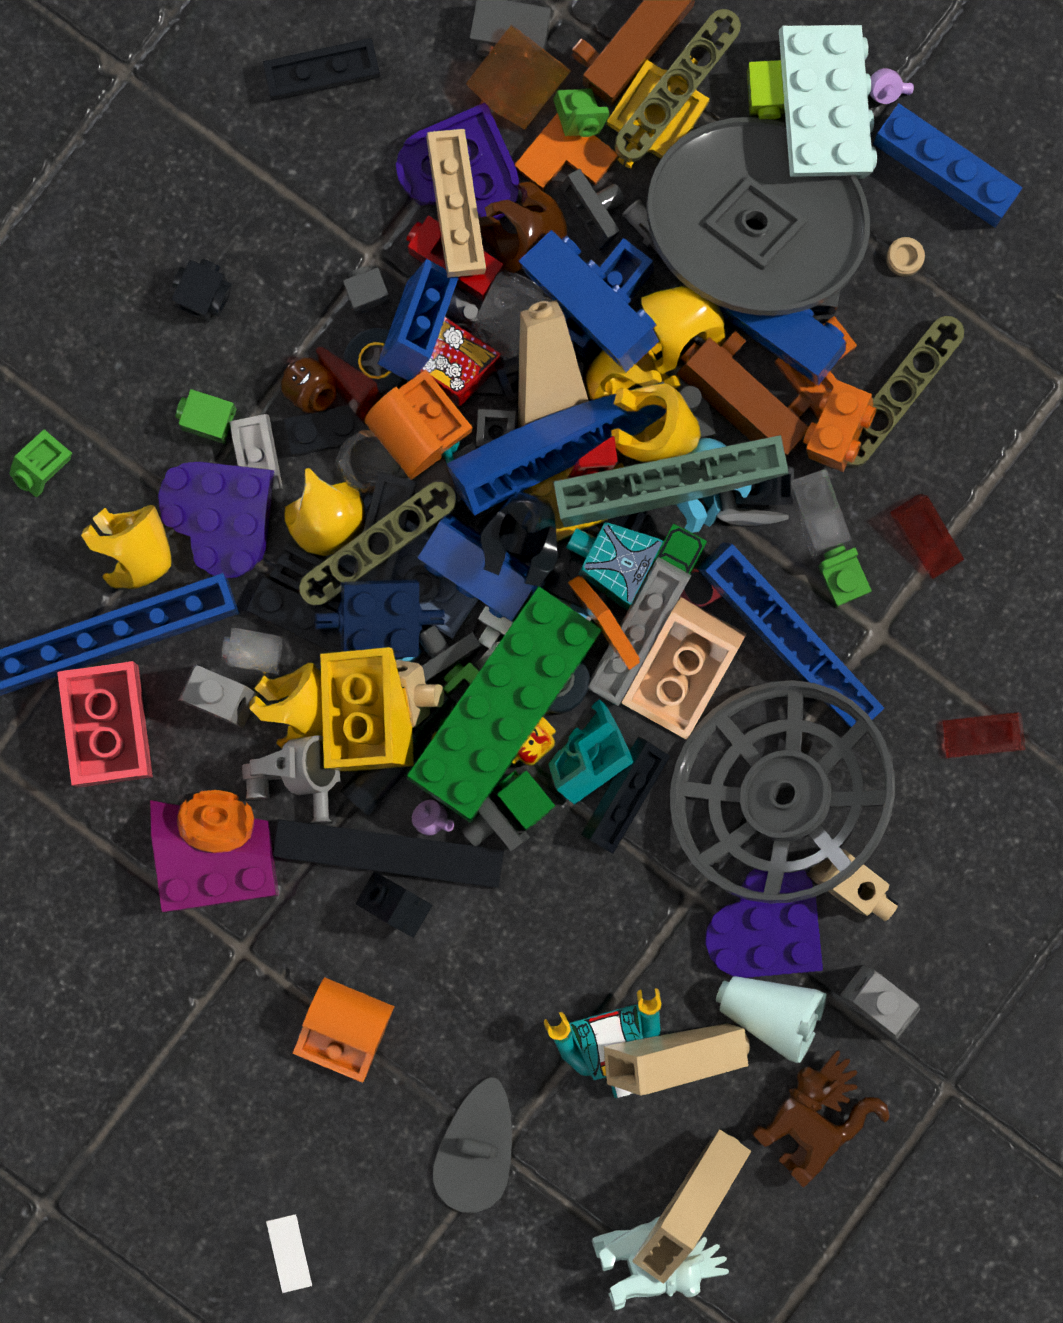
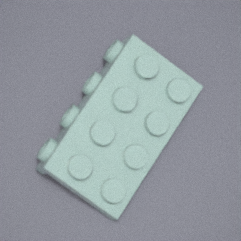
[779,25,877,179]

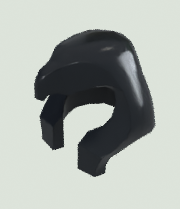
[480,492,558,587]

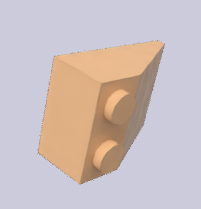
[622,597,747,740]

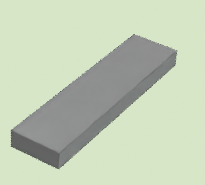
[588,557,692,706]

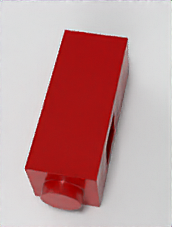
[406,215,504,302]

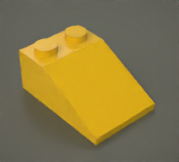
[320,647,414,771]

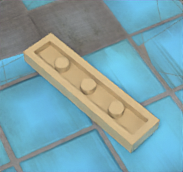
[426,129,486,278]

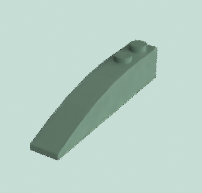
[553,435,789,528]

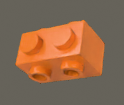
[803,380,877,472]

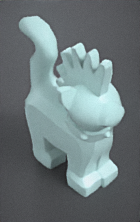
[592,1216,729,1311]

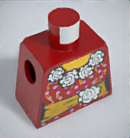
[416,317,501,406]

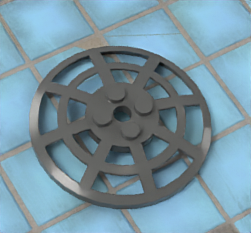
[670,680,895,904]

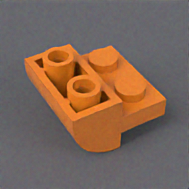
[365,369,473,480]
[293,977,395,1083]

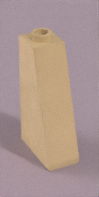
[518,300,589,428]
[603,1023,750,1096]
[632,1129,751,1284]

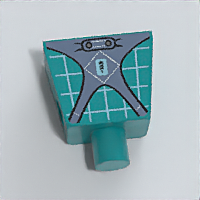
[566,522,664,610]

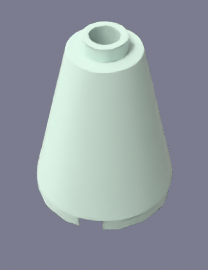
[716,976,827,1063]

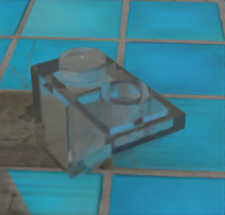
[790,469,851,558]
[222,628,283,677]

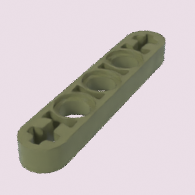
[614,9,741,162]
[846,316,964,468]
[299,482,458,605]

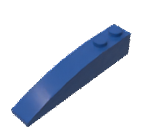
[447,382,666,516]
[696,542,884,728]

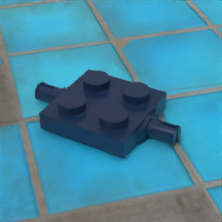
[315,580,445,658]

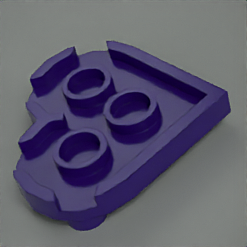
[396,102,519,220]
[158,462,274,578]
[705,869,823,978]

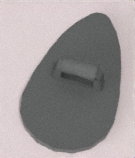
[433,1077,512,1213]

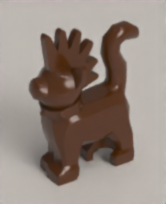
[751,1050,890,1188]

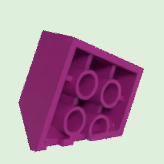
[150,800,279,913]

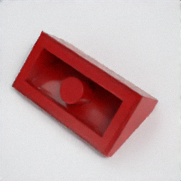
[567,436,617,479]

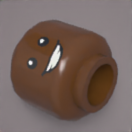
[281,357,337,413]

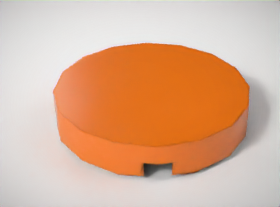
[177,790,254,853]

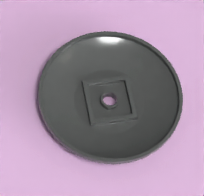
[646,117,870,316]

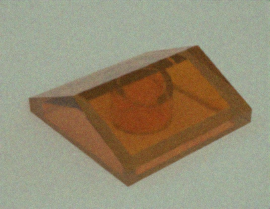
[466,24,571,129]

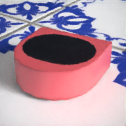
[679,568,722,608]

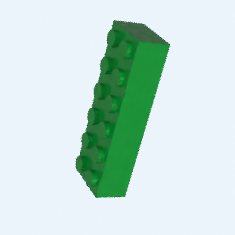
[407,587,602,823]

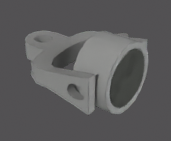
[242,735,340,824]

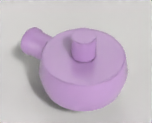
[870,68,914,104]
[412,800,454,836]

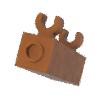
[571,0,695,108]
[676,331,813,457]

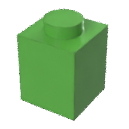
[175,389,237,444]

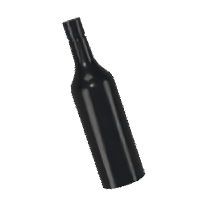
[340,693,453,816]

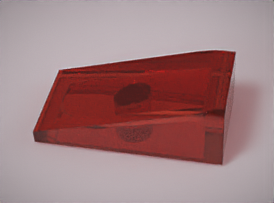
[316,346,381,421]
[890,493,964,579]
[943,712,1025,758]

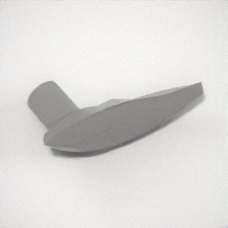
[448,287,481,323]
[717,491,789,526]

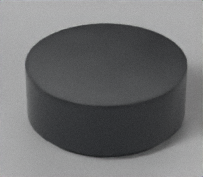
[403,565,441,604]

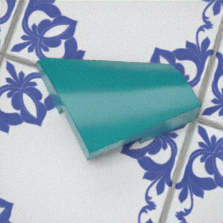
[548,699,634,804]

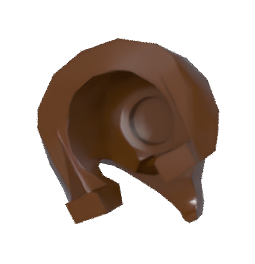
[478,182,567,273]

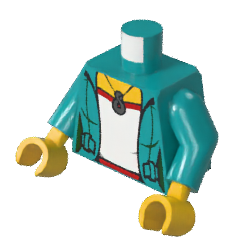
[544,988,661,1098]

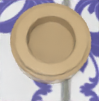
[886,237,925,277]

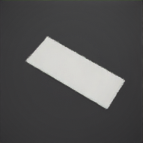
[266,1214,312,1293]

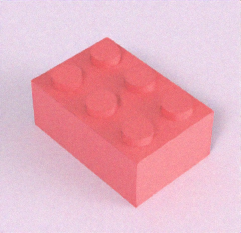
[57,661,153,788]

